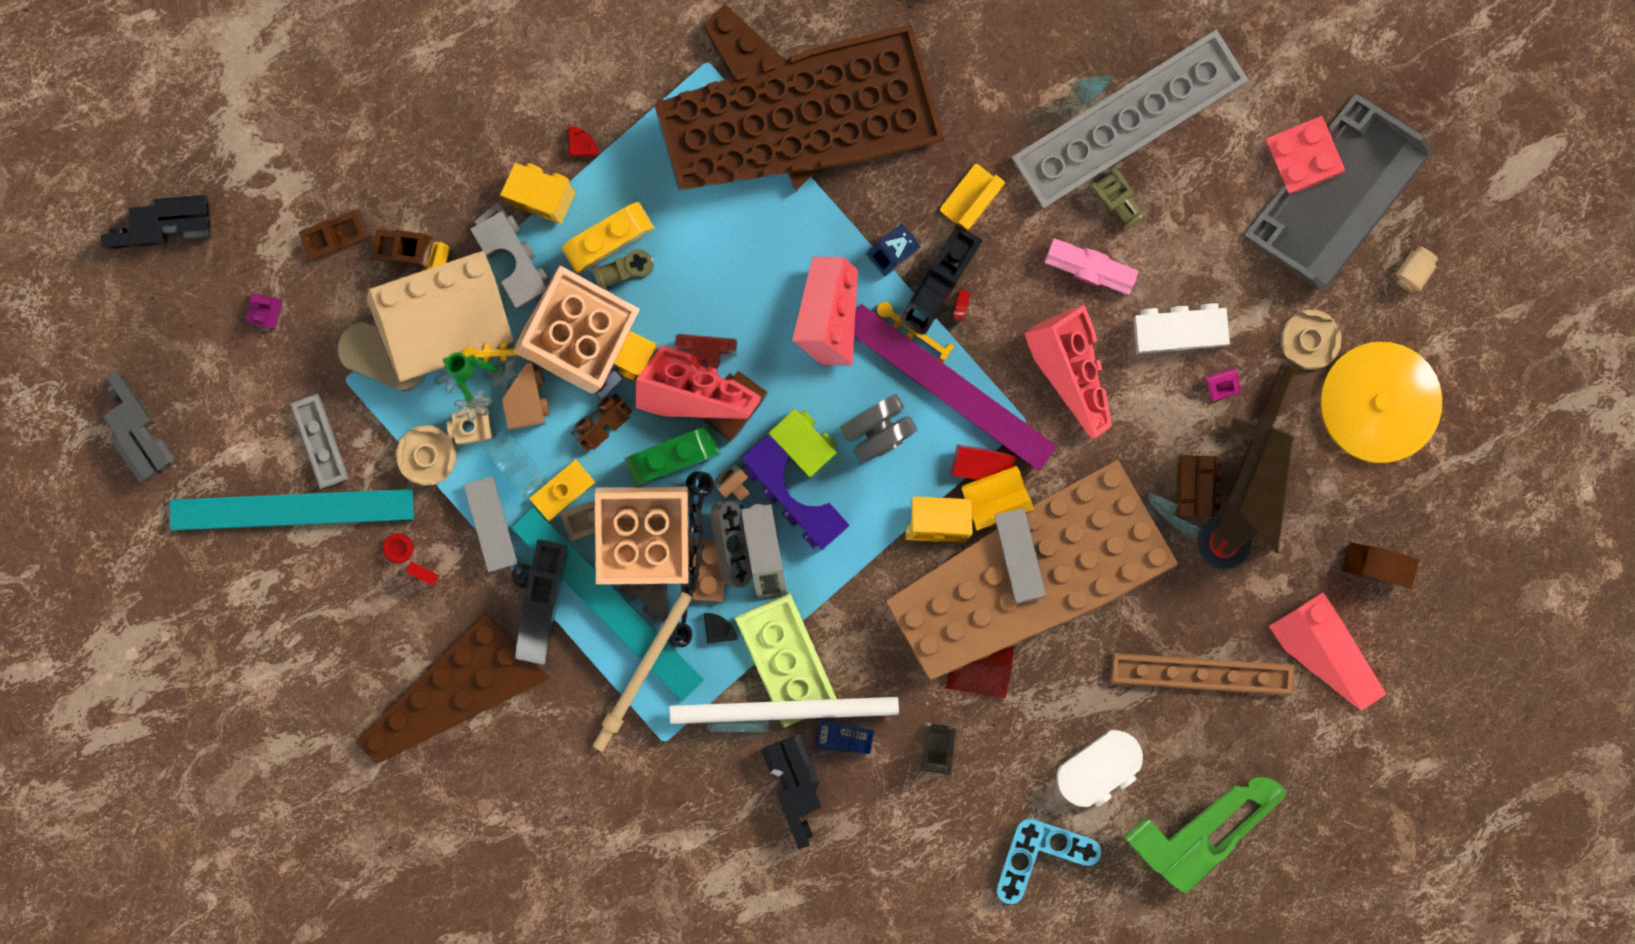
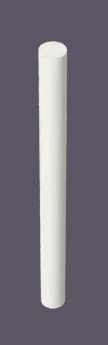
[669,697,899,724]

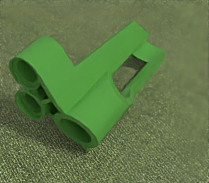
[1123,777,1286,893]

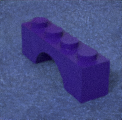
[741,434,850,550]

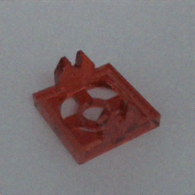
[675,334,738,371]

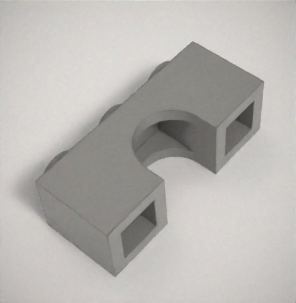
[471,211,550,310]

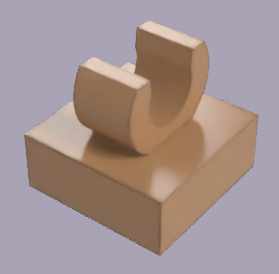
[713,463,750,501]

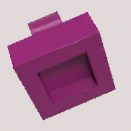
[245,293,283,330]

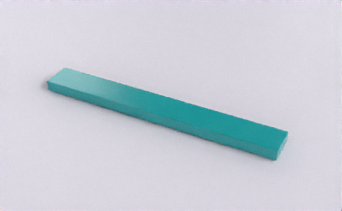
[169,489,415,530]
[511,507,704,701]

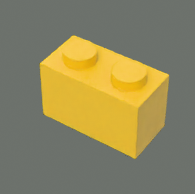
[500,163,576,224]

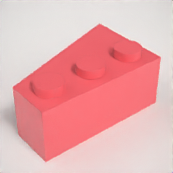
[792,257,858,366]

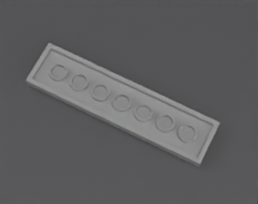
[1011,29,1249,209]

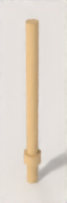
[593,592,692,751]

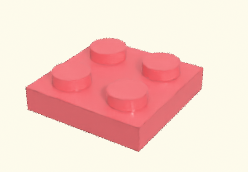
[1266,116,1345,196]

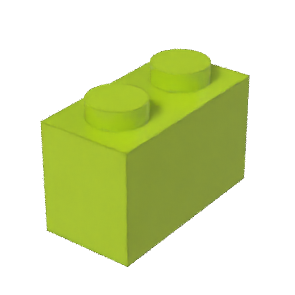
[768,409,837,479]

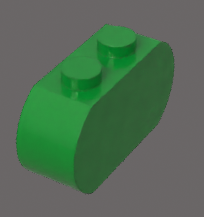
[624,426,720,487]

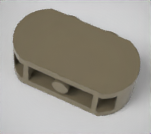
[338,320,428,392]

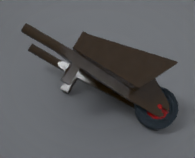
[1197,366,1295,570]

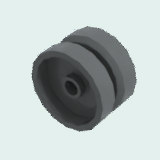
[840,394,918,465]

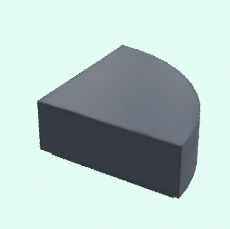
[594,371,623,400]

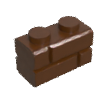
[1176,455,1222,518]

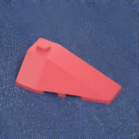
[1024,305,1112,439]
[636,345,761,419]
[1269,592,1386,711]

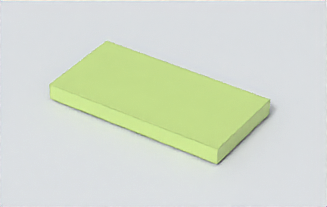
[734,592,837,728]

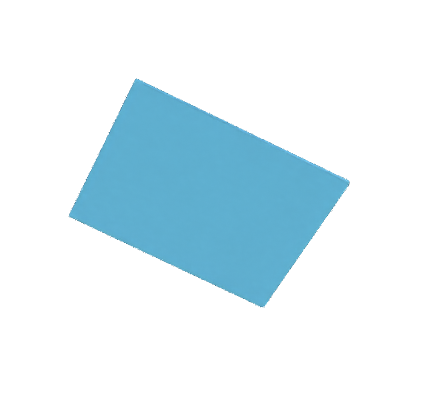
[346,63,1026,741]

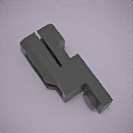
[103,371,178,484]

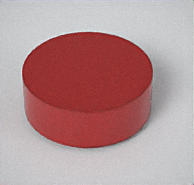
[383,533,414,564]

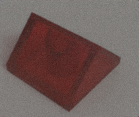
[946,646,1014,698]

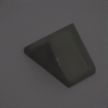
[919,723,956,775]

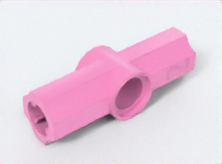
[1044,238,1139,295]

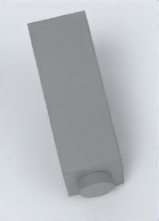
[741,504,787,601]

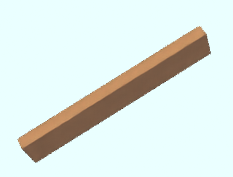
[1110,653,1295,695]

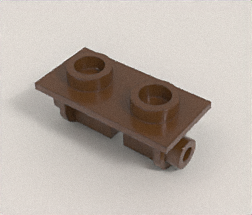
[571,393,633,452]

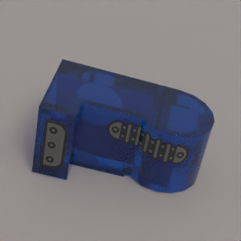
[815,719,875,754]

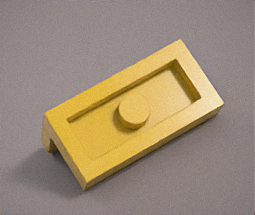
[940,164,1005,231]
[961,466,1034,531]
[906,496,972,543]

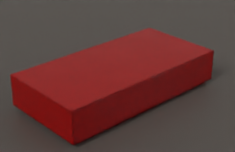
[950,444,1016,480]

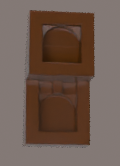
[298,210,370,260]

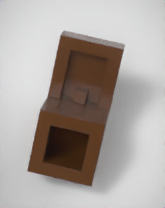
[371,229,432,268]
[1342,542,1419,589]

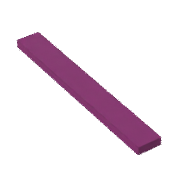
[854,304,1057,471]

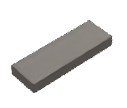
[290,394,349,490]
[464,476,518,572]
[994,508,1046,604]

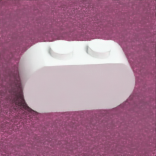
[1056,730,1143,807]

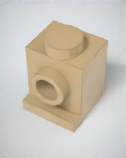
[447,408,494,445]

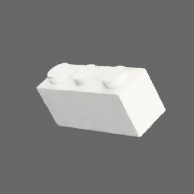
[1133,303,1230,354]

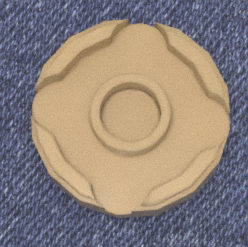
[1281,310,1341,370]
[396,425,457,486]

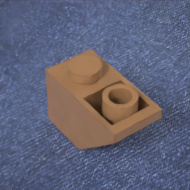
[502,362,550,431]

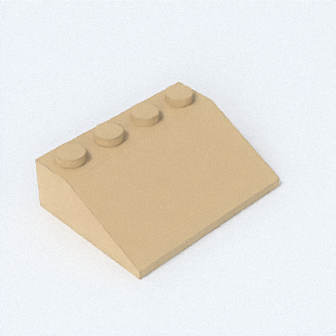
[367,251,514,383]

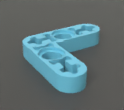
[996,818,1101,904]

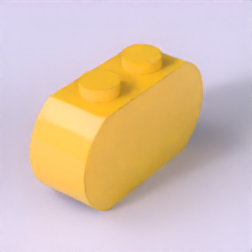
[561,202,655,275]

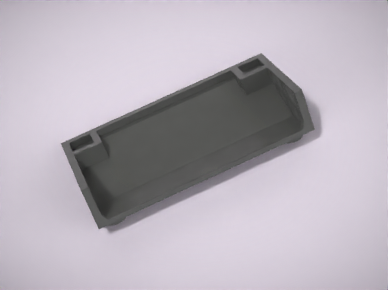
[1245,93,1433,294]

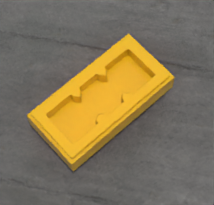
[529,459,596,522]

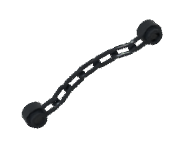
[667,471,714,648]

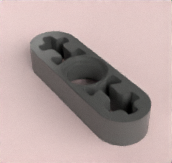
[710,500,752,588]

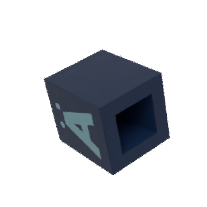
[866,223,921,277]

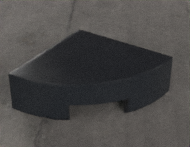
[704,613,737,643]

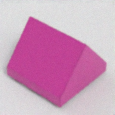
[1204,367,1241,402]

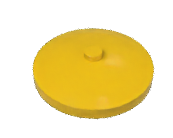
[1320,342,1442,463]

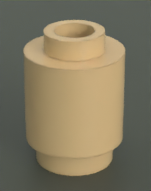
[1395,246,1438,293]

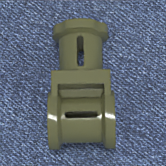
[1089,166,1148,230]
[592,249,654,290]

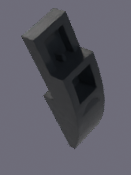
[515,539,568,665]

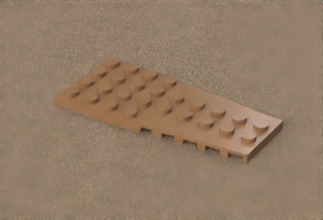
[887,460,1178,682]

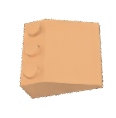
[512,266,640,394]
[595,487,688,584]

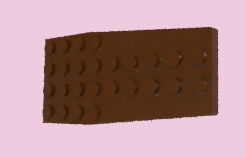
[654,25,945,191]

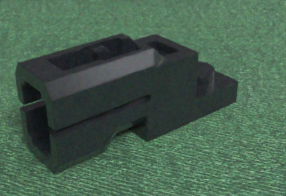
[101,195,211,250]
[900,225,983,335]
[761,734,821,850]

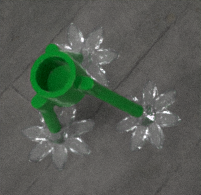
[435,352,519,422]

